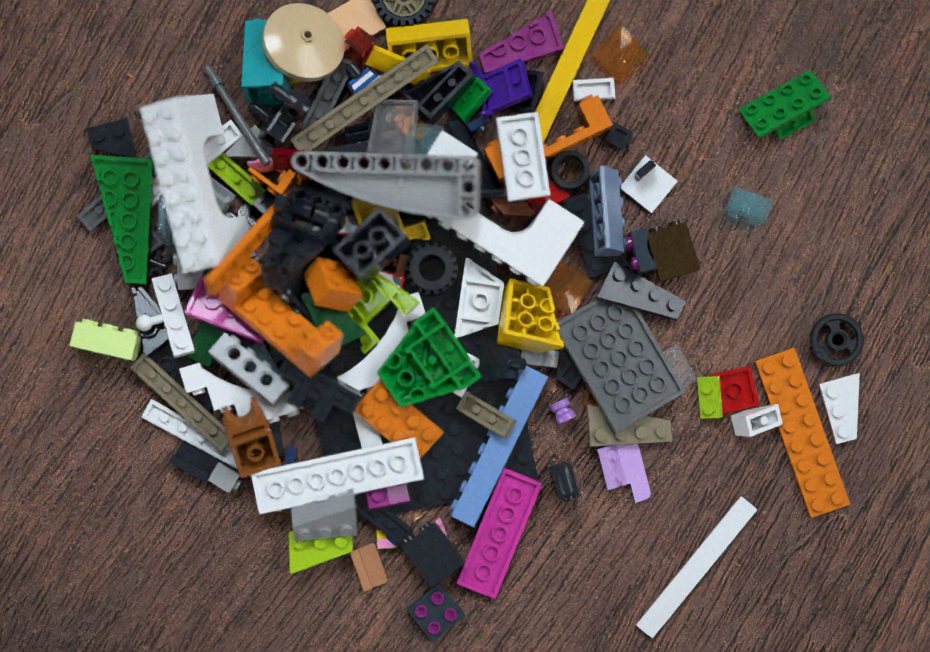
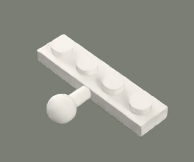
[136,273,195,358]

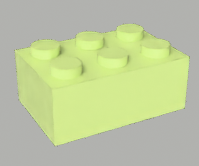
[70,319,142,361]

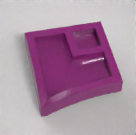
[364,483,410,511]

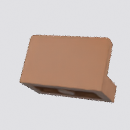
[350,543,388,592]

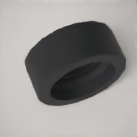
[550,150,590,190]

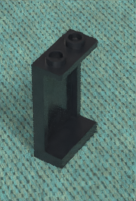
[276,237,342,319]

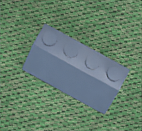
[589,166,627,257]

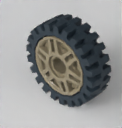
[374,0,435,27]

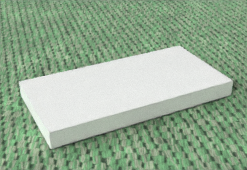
[496,112,550,202]

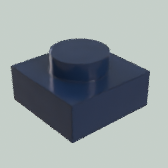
[467,116,489,135]

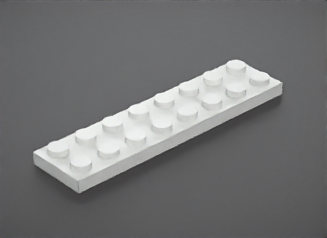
[251,438,424,514]

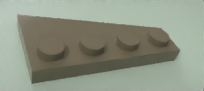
[586,405,672,447]

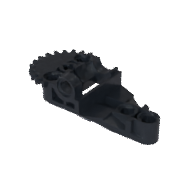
[261,178,352,289]

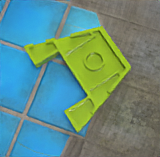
[346,273,420,354]

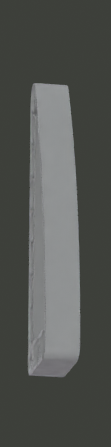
[291,151,481,219]

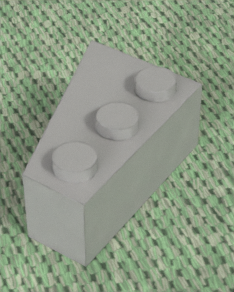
[291,488,357,541]

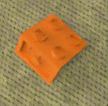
[248,167,298,197]

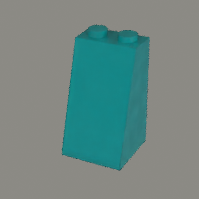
[241,19,291,106]

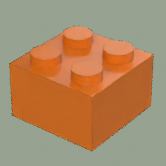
[304,257,363,312]

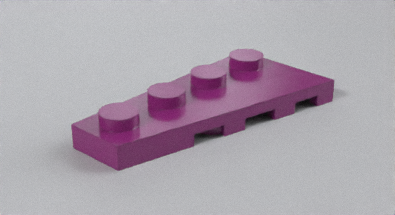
[479,11,564,74]

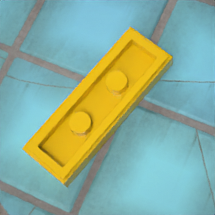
[365,45,431,85]

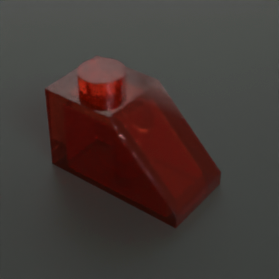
[344,26,377,61]

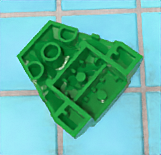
[377,307,482,407]

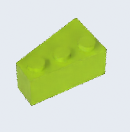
[289,531,354,574]

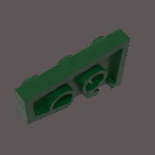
[301,291,367,347]

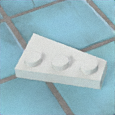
[818,373,860,444]

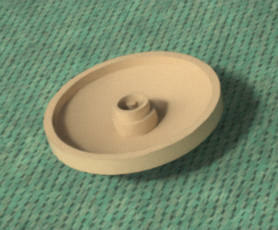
[262,3,345,82]

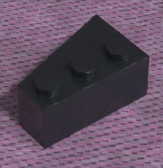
[401,61,475,125]

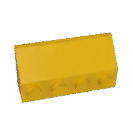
[386,19,473,72]

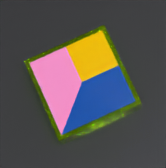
[375,528,398,550]

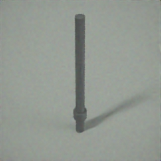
[203,65,271,167]

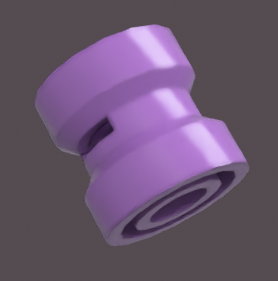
[549,397,576,425]

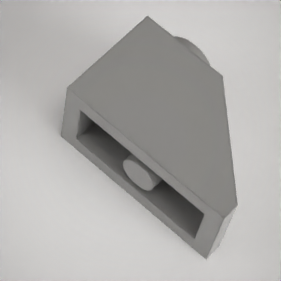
[225,125,273,159]

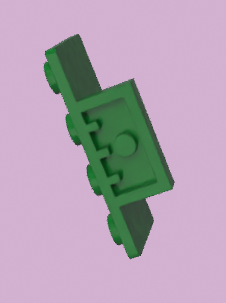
[739,70,831,141]

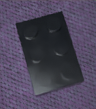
[332,207,411,286]

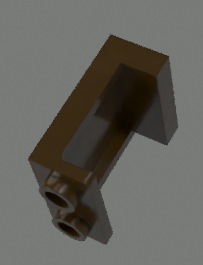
[647,220,701,283]

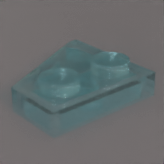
[158,193,173,245]

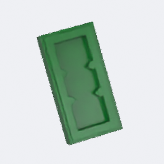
[451,77,493,123]

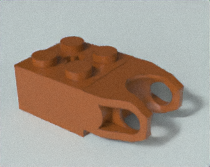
[222,396,281,478]

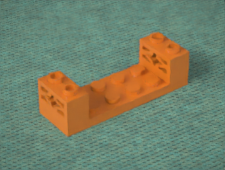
[484,94,613,183]
[219,257,343,377]

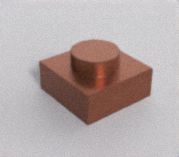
[393,254,409,276]

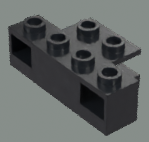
[278,357,364,422]

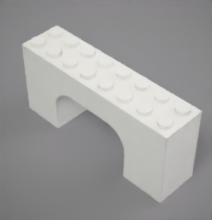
[140,94,256,274]
[423,131,584,286]

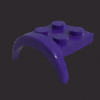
[469,58,533,117]

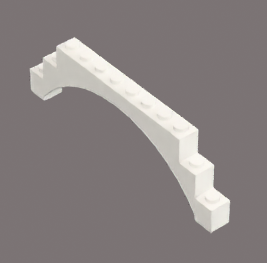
[179,292,425,424]

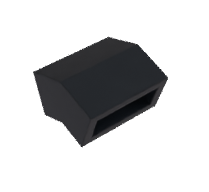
[344,122,373,144]

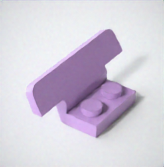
[597,444,651,503]

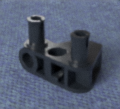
[247,81,311,149]

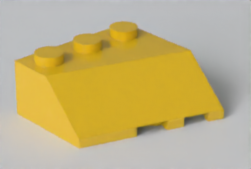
[497,278,564,353]

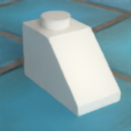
[731,404,783,437]

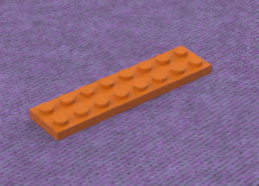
[754,348,850,518]

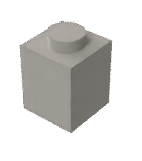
[208,462,242,493]

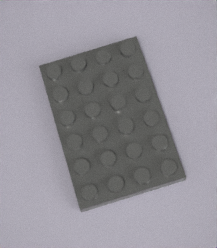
[557,299,686,433]

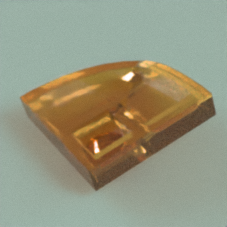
[591,24,650,85]
[544,261,593,315]

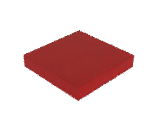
[709,366,760,414]

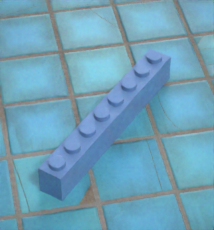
[450,366,548,527]

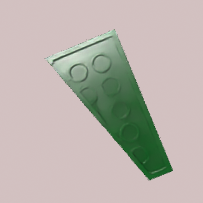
[90,155,154,284]

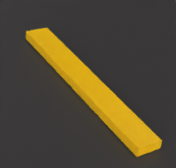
[535,0,610,144]

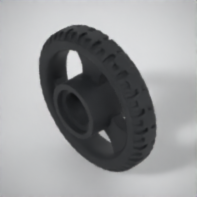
[810,313,864,367]

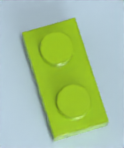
[697,376,723,419]

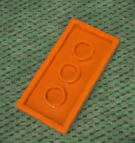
[355,379,444,458]

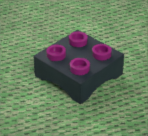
[626,228,657,275]
[407,582,465,642]

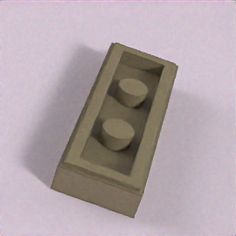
[456,391,517,439]

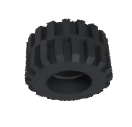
[406,242,458,296]

